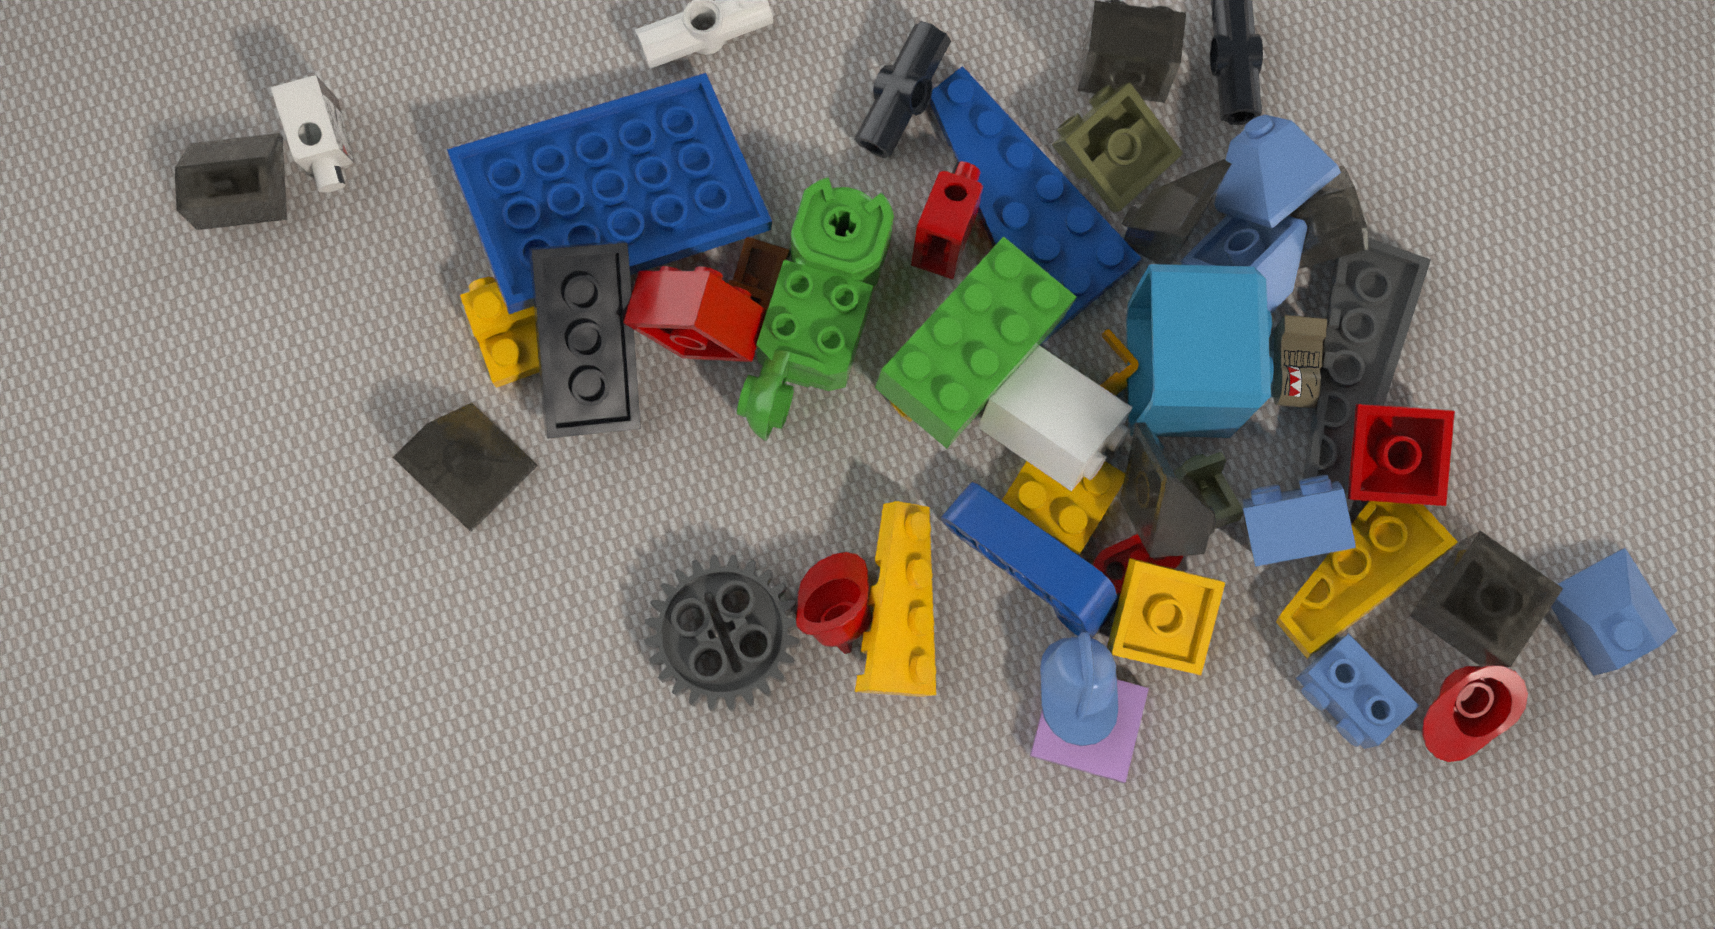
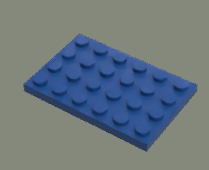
[447,73,772,314]

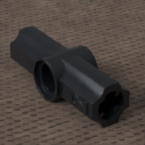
[1210,0,1263,125]
[854,21,951,159]

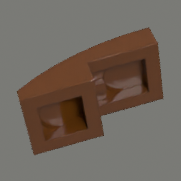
[728,237,791,316]

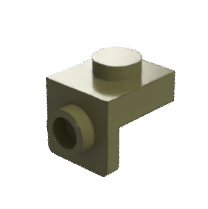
[1173,452,1244,535]

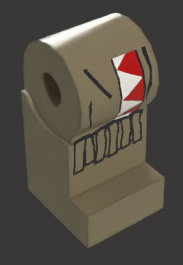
[1273,315,1327,409]

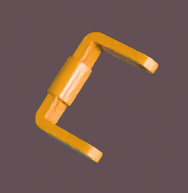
[1100,329,1139,396]

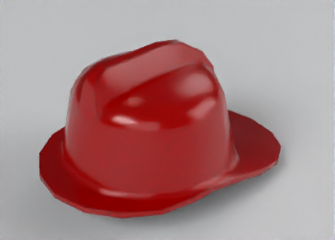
[796,552,872,654]
[1422,665,1528,762]

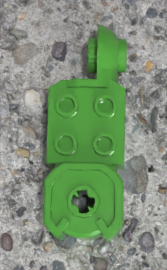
[737,177,894,442]

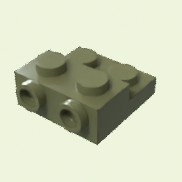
[1052,82,1184,213]

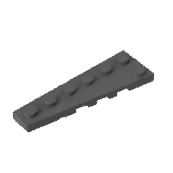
[1303,229,1431,512]

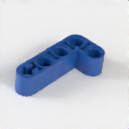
[940,482,1119,639]

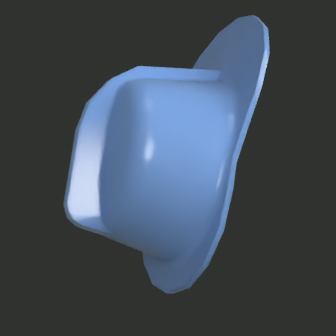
[1040,632,1118,746]

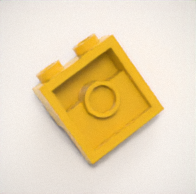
[460,277,540,388]

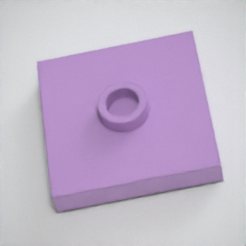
[1030,679,1149,783]

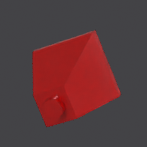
[1348,404,1455,506]

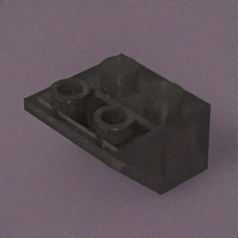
[175,133,287,230]

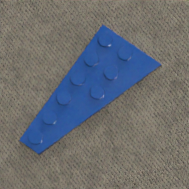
[929,66,1142,346]

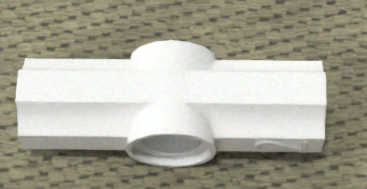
[635,0,773,69]

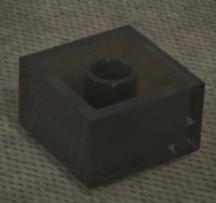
[1077,0,1186,103]
[1409,531,1563,668]

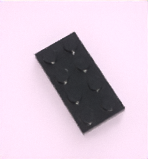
[529,241,641,439]

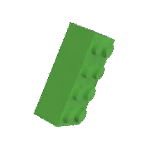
[875,236,1076,449]

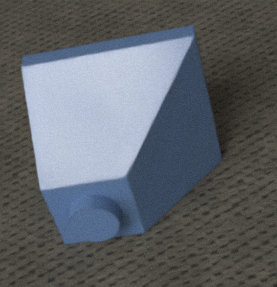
[1214,114,1341,228]
[1180,215,1308,314]
[1542,548,1677,676]

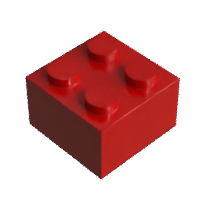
[623,266,767,362]

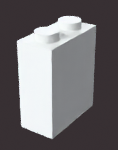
[978,346,1133,491]

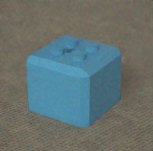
[1126,264,1274,438]

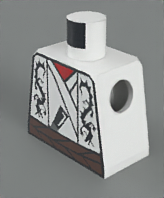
[271,75,353,192]

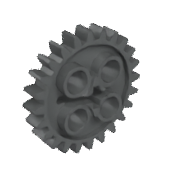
[644,555,801,712]

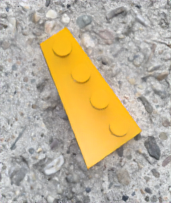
[855,501,936,697]
[1276,501,1458,659]

